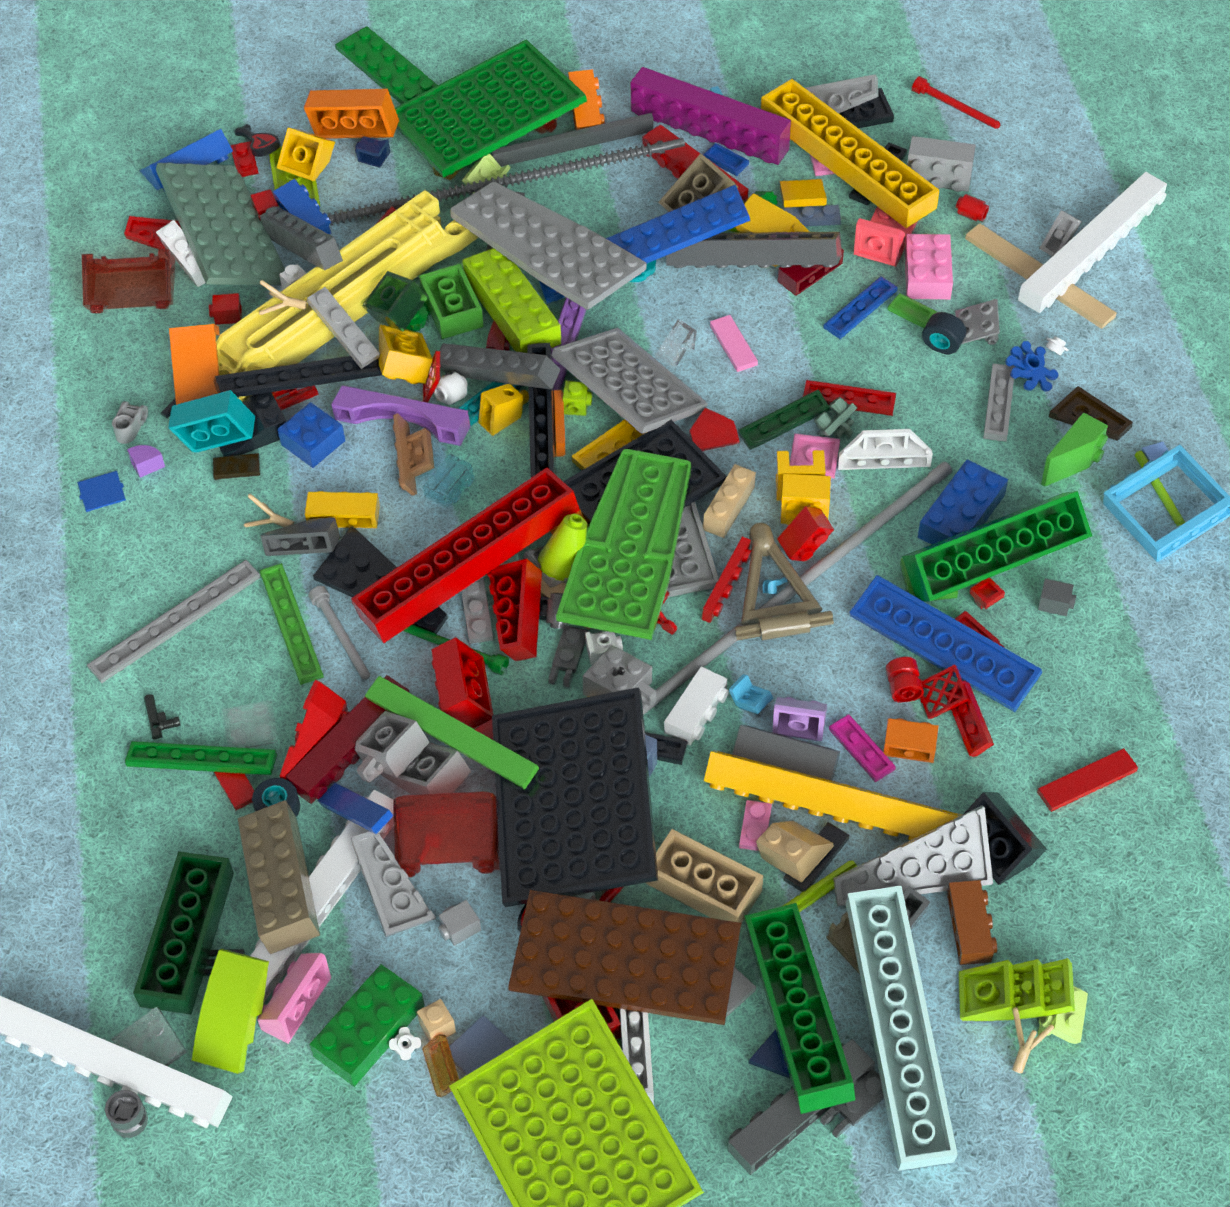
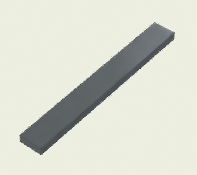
[491,113,653,167]

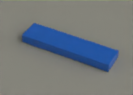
[823,276,898,339]
[318,783,394,834]

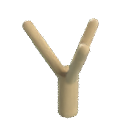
[259,280,307,315]
[244,494,294,527]
[1012,1007,1054,1073]

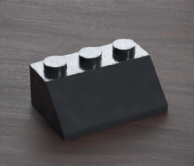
[964,792,1047,885]

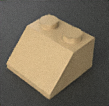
[756,821,834,883]

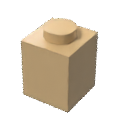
[417,999,456,1046]

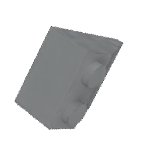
[380,743,471,808]

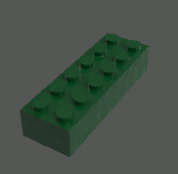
[133,851,234,1015]

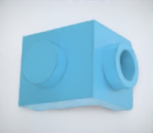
[729,674,773,714]

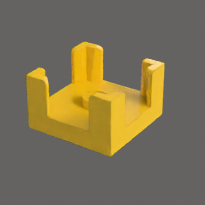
[775,450,826,501]

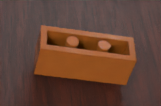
[947,880,997,965]

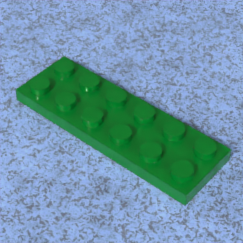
[335,26,438,104]

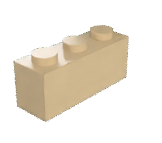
[703,464,756,538]

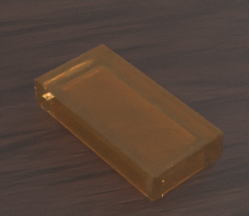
[422,1034,459,1097]

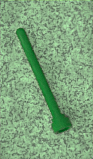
[403,625,509,675]

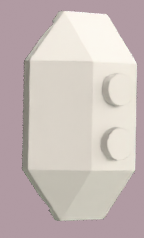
[838,429,933,470]

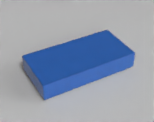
[703,143,749,176]

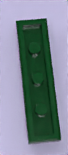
[738,390,830,450]

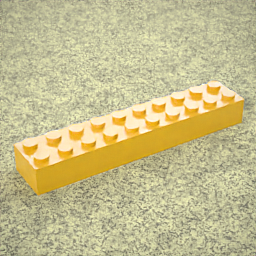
[761,79,939,228]

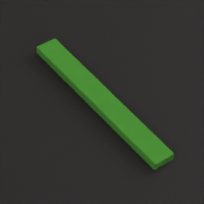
[365,676,539,789]

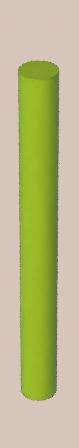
[1134,451,1185,526]

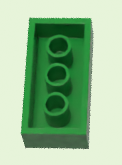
[309,964,425,1087]

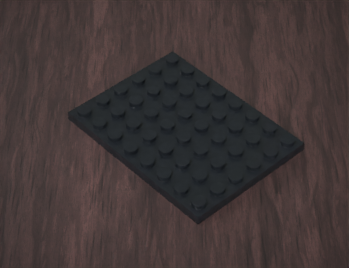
[492,687,658,907]

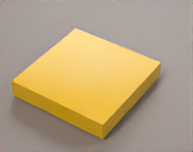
[780,179,827,208]

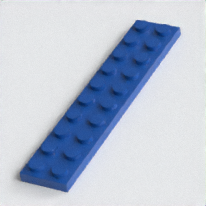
[538,185,751,303]

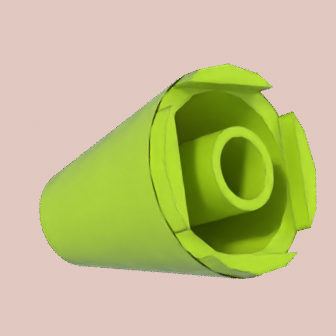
[537,514,587,581]

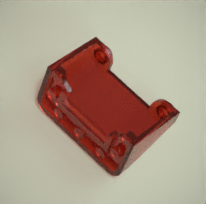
[81,249,175,314]
[393,792,500,877]

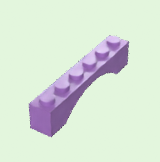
[331,385,471,446]

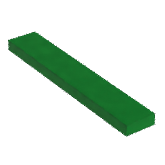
[125,741,277,775]

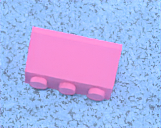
[257,953,331,1044]

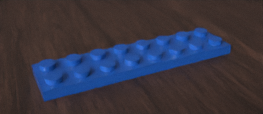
[849,575,1042,712]

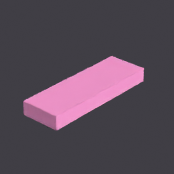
[710,315,758,372]

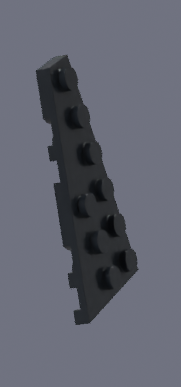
[313,525,448,634]

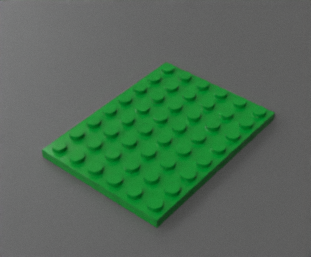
[395,39,587,178]

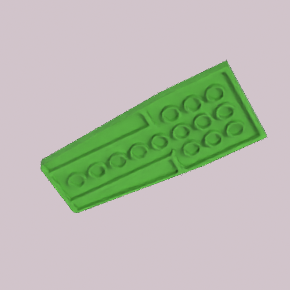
[556,449,691,640]

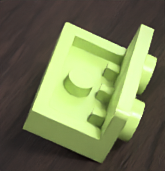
[462,154,511,194]
[1038,986,1088,1044]

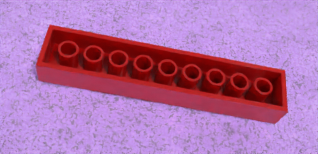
[351,468,580,643]

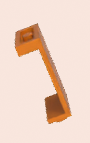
[169,324,220,405]

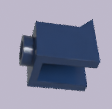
[355,136,390,168]

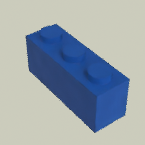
[273,179,331,235]

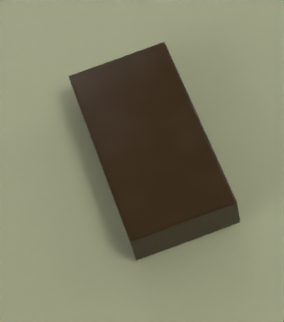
[213,453,260,480]

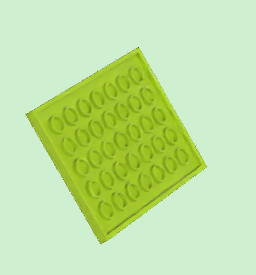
[449,999,704,1207]

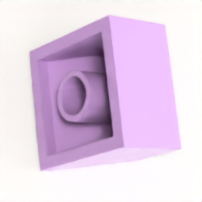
[772,697,827,741]

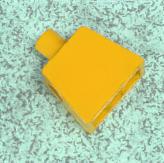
[478,384,529,436]

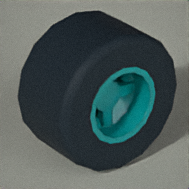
[922,312,966,355]
[252,778,301,817]

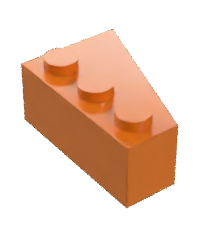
[568,69,605,130]

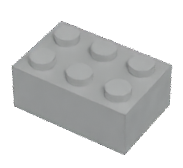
[907,136,976,192]

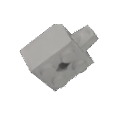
[583,645,656,706]
[355,711,430,783]

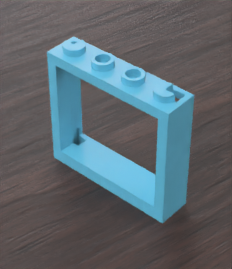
[1103,445,1230,562]

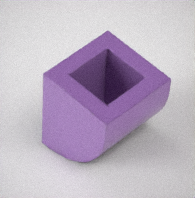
[127,445,165,478]

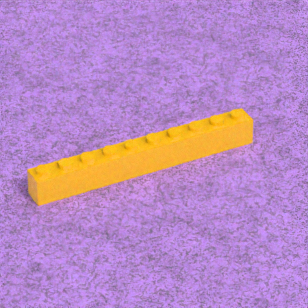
[704,750,962,840]

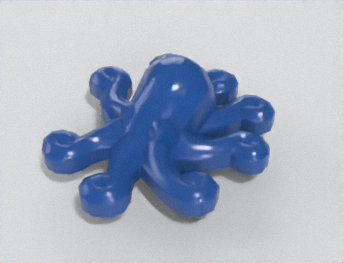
[1005,341,1059,392]

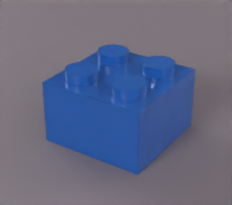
[278,402,345,468]

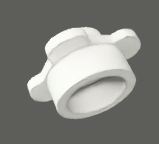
[1045,336,1069,356]
[388,1027,421,1060]

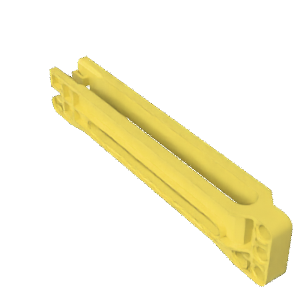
[216,190,479,402]

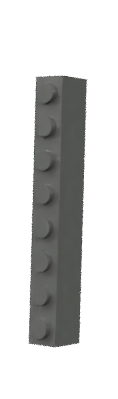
[666,232,842,268]

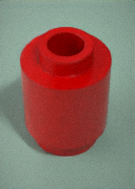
[956,194,989,222]

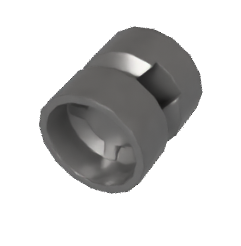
[105,1090,148,1138]

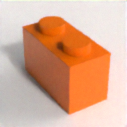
[883,718,939,763]

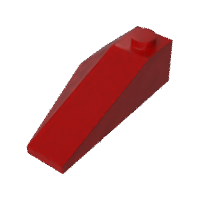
[280,680,349,779]

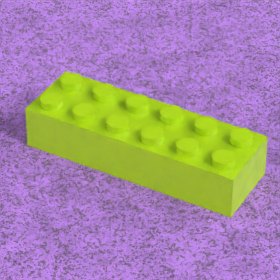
[462,248,562,353]

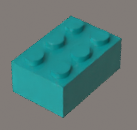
[168,390,255,452]

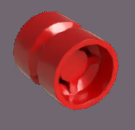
[885,657,924,703]

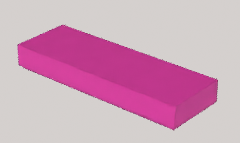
[829,714,896,782]

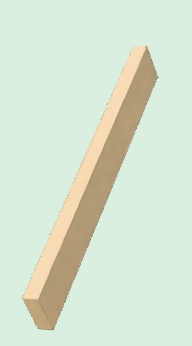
[965,223,1117,329]

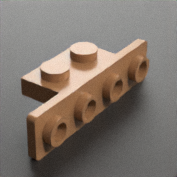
[393,413,435,496]

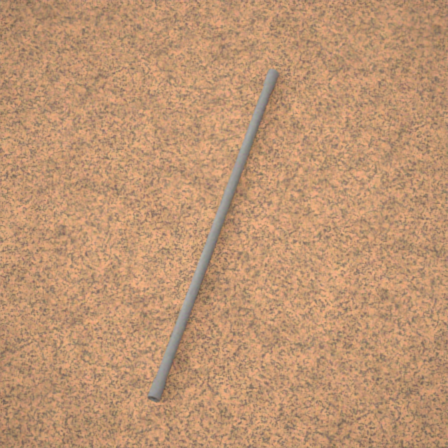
[642,462,952,715]

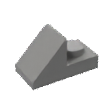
[1039,210,1082,256]

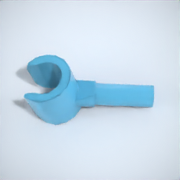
[762,577,788,594]

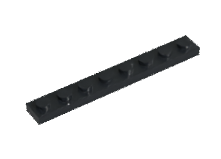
[213,356,382,397]

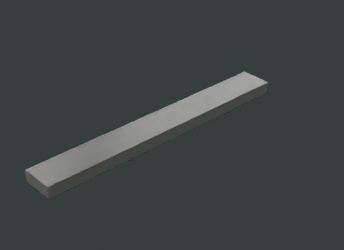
[87,560,261,683]

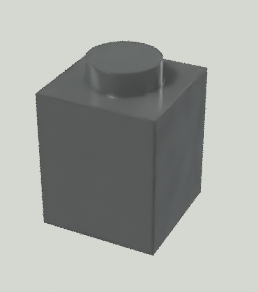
[1038,578,1077,616]

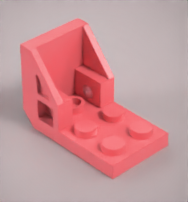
[854,207,918,266]

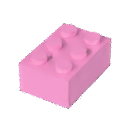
[905,234,953,300]

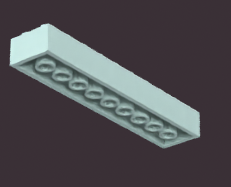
[846,886,958,1171]

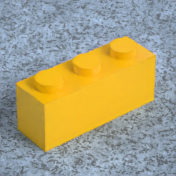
[305,491,380,528]

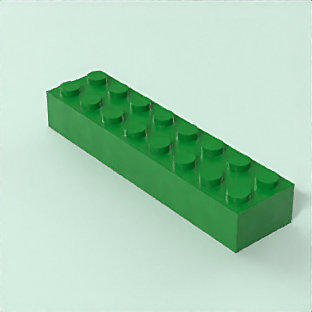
[902,491,1092,602]
[745,903,855,1114]

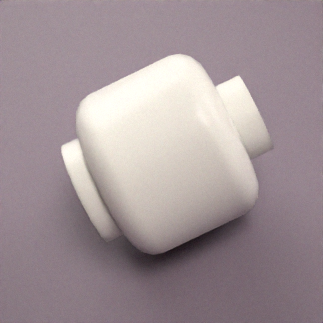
[434,371,468,405]

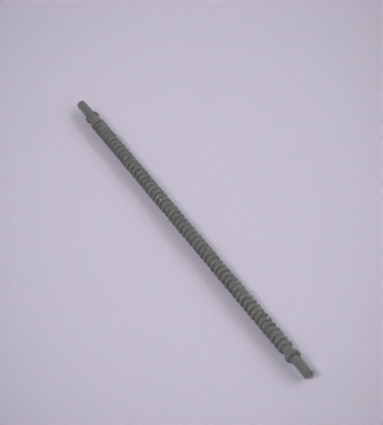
[328,138,685,226]

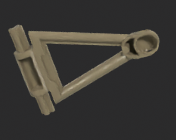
[735,522,834,641]

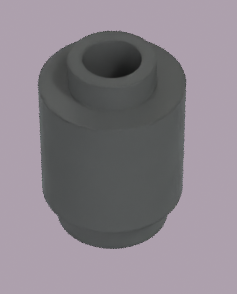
[546,593,569,629]

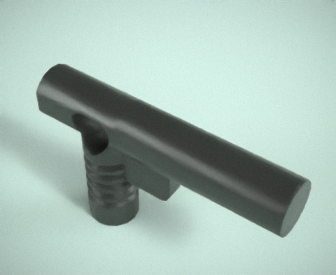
[144,694,181,740]

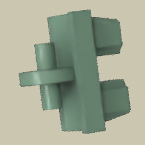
[814,397,857,438]

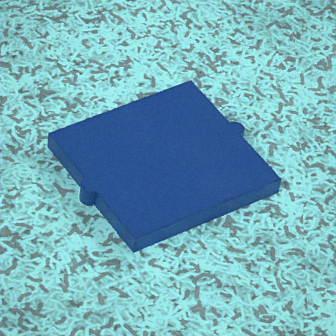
[77,471,126,512]

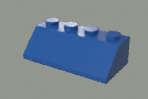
[139,129,233,192]

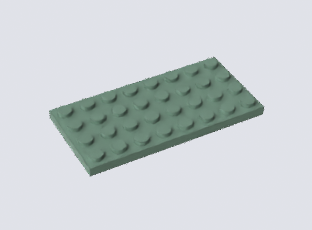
[156,163,285,285]

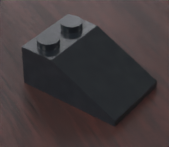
[219,392,286,457]

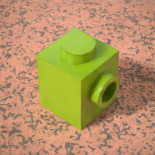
[563,381,593,416]

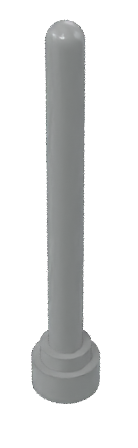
[308,586,370,680]

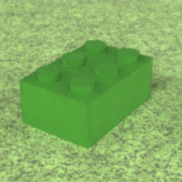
[419,263,484,339]

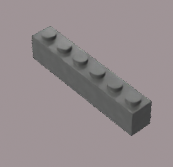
[260,207,343,271]
[439,343,561,389]
[728,1039,875,1175]

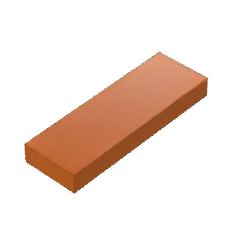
[554,390,565,457]

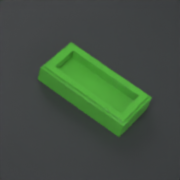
[888,293,937,328]

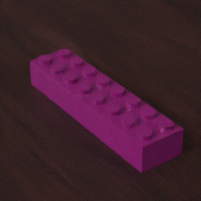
[630,67,791,165]

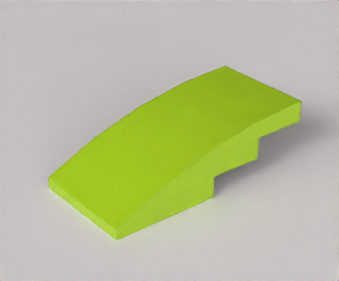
[191,949,269,1074]
[959,958,1075,1021]

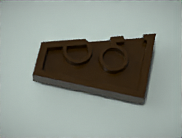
[1049,386,1133,441]

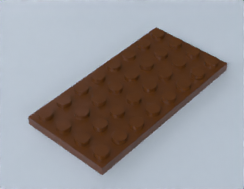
[508,890,741,1025]

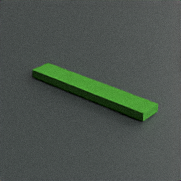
[259,563,324,685]

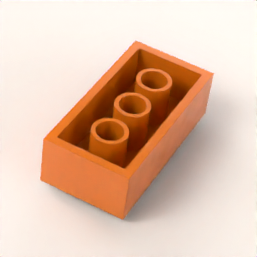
[304,89,399,138]

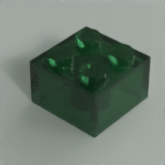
[362,271,429,332]

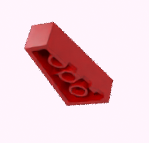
[487,559,542,661]

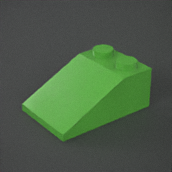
[1041,413,1108,486]

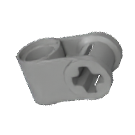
[112,401,148,444]

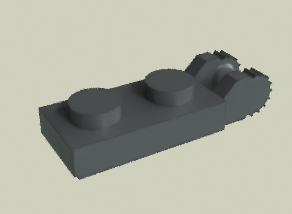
[548,625,588,688]
[820,1069,884,1138]

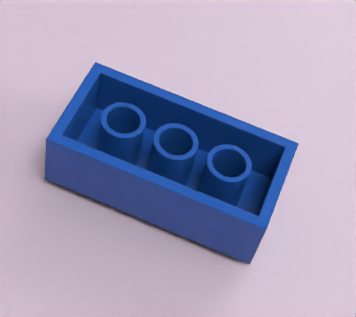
[918,459,1008,544]

